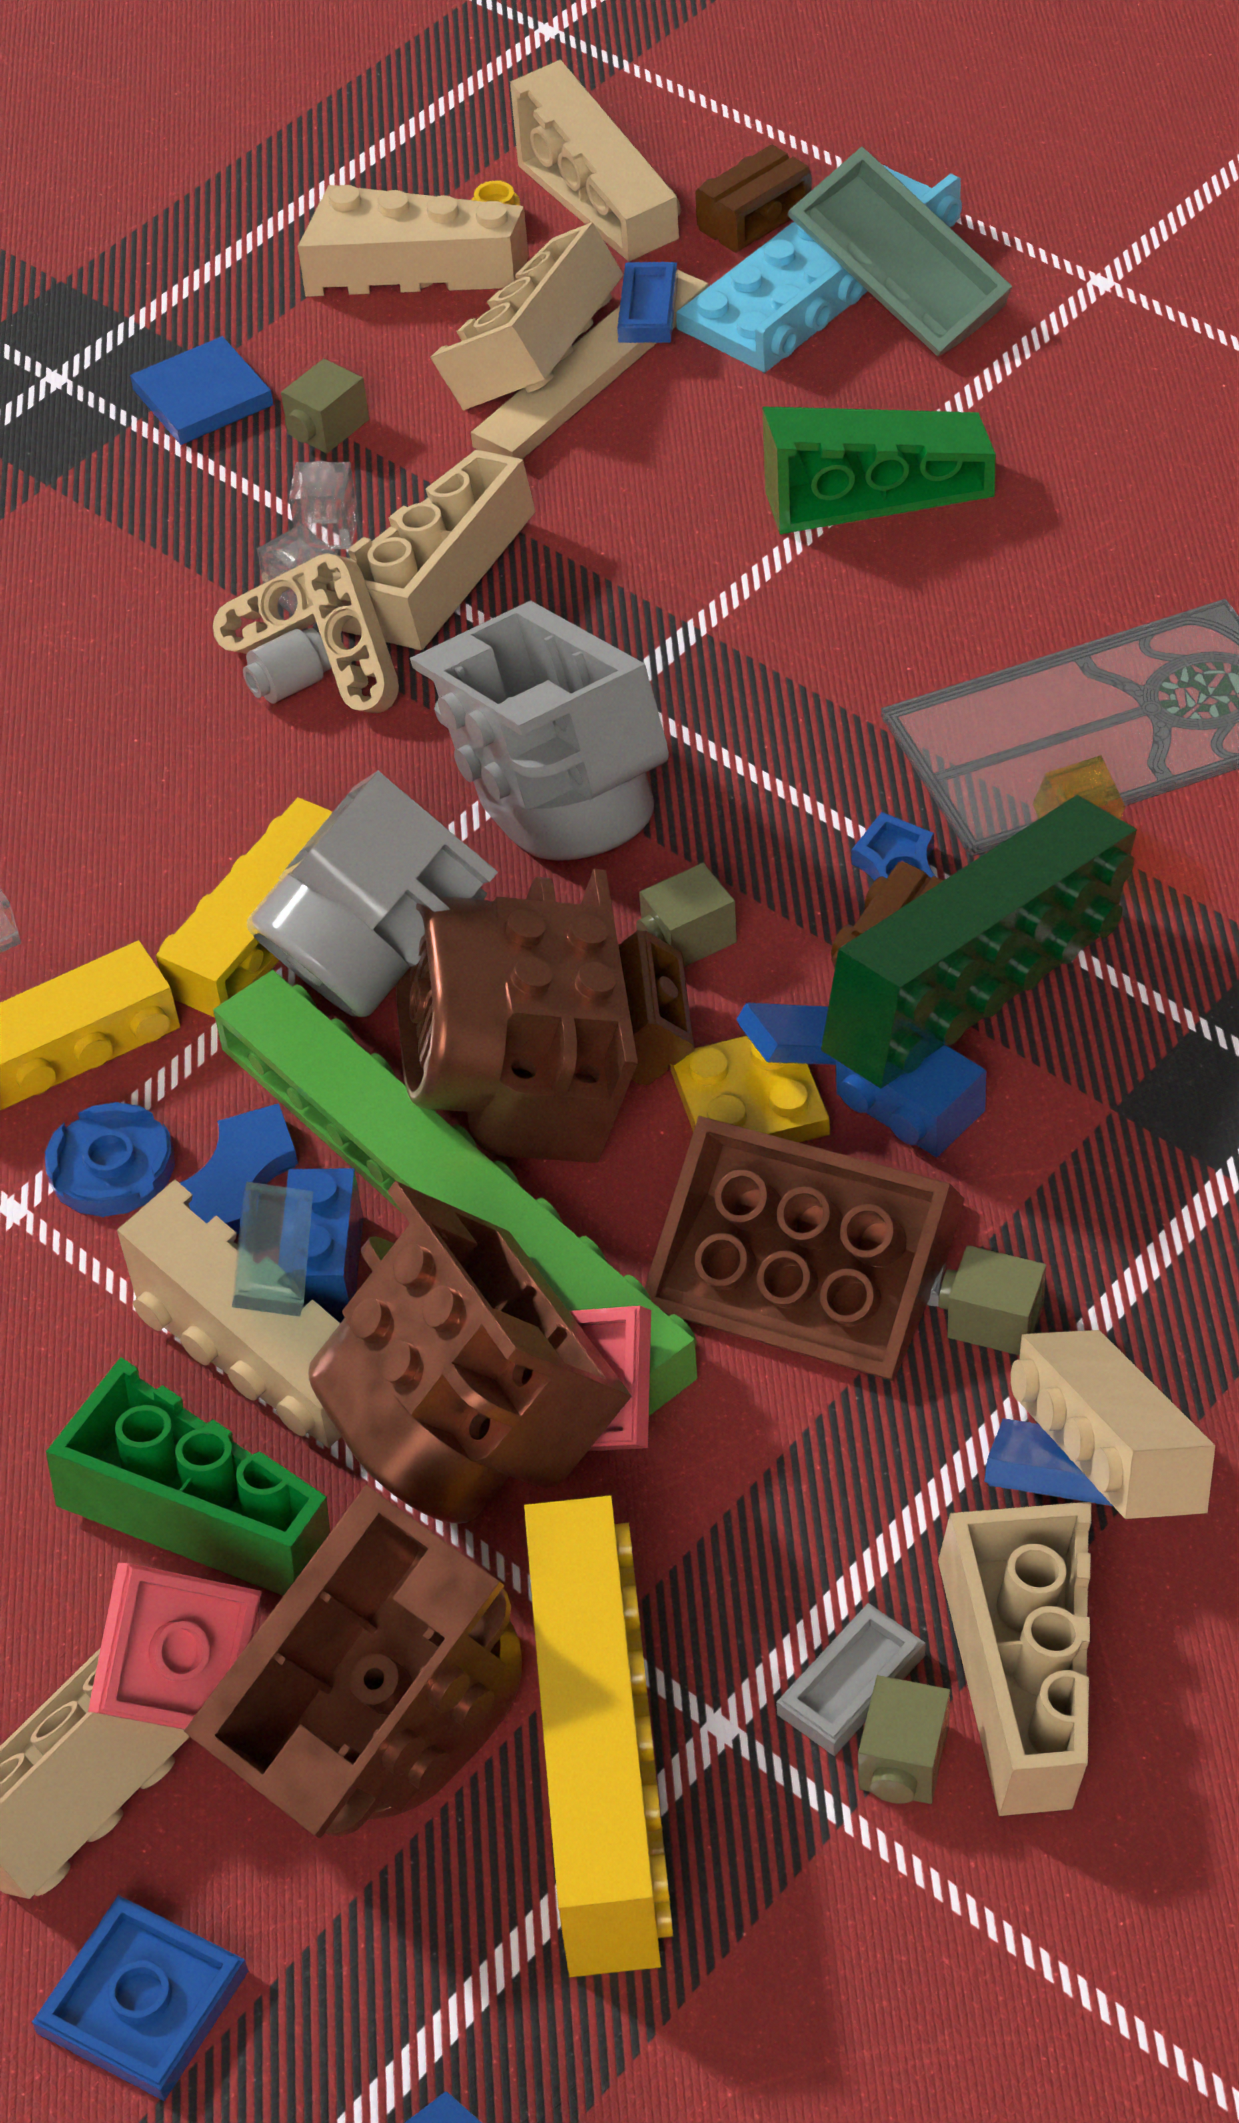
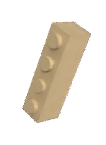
[1011,1330,1216,1519]

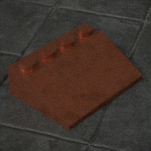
[645,1116,965,1381]

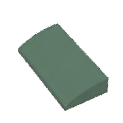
[788,146,1012,357]

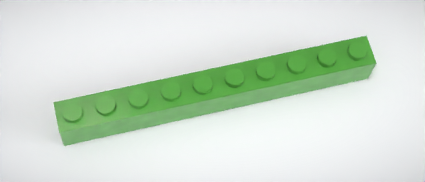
[213,970,698,1416]

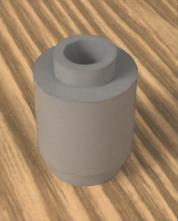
[243,628,331,704]

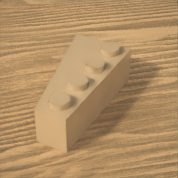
[510,60,680,262]
[298,185,529,297]
[430,222,624,410]
[326,449,536,651]
[938,1502,1091,1816]

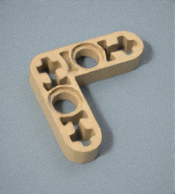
[213,553,399,714]

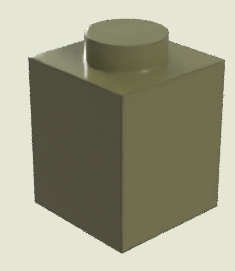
[281,358,369,454]
[636,863,737,967]
[938,1245,1046,1355]
[858,1675,950,1804]

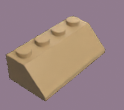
[0,1648,190,1899]

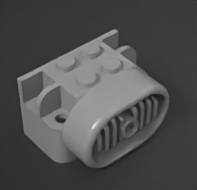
[410,600,669,861]
[247,771,498,1017]

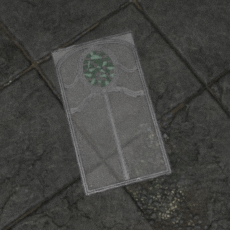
[881,599,1239,857]

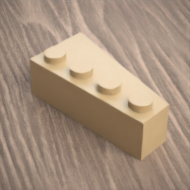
[117,1180,342,1448]

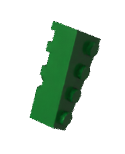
[762,406,996,534]
[46,1357,330,1596]

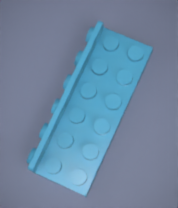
[676,165,962,373]

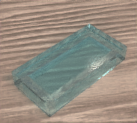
[232,1182,313,1317]

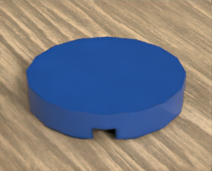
[45,1102,175,1217]

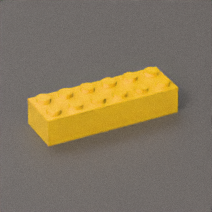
[524,1496,673,1977]

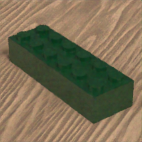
[821,795,1137,1089]

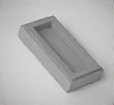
[776,1603,925,1756]

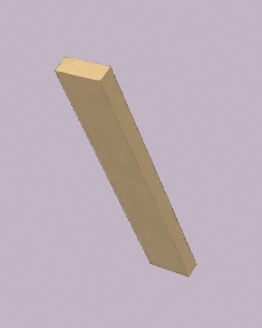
[471,270,708,459]

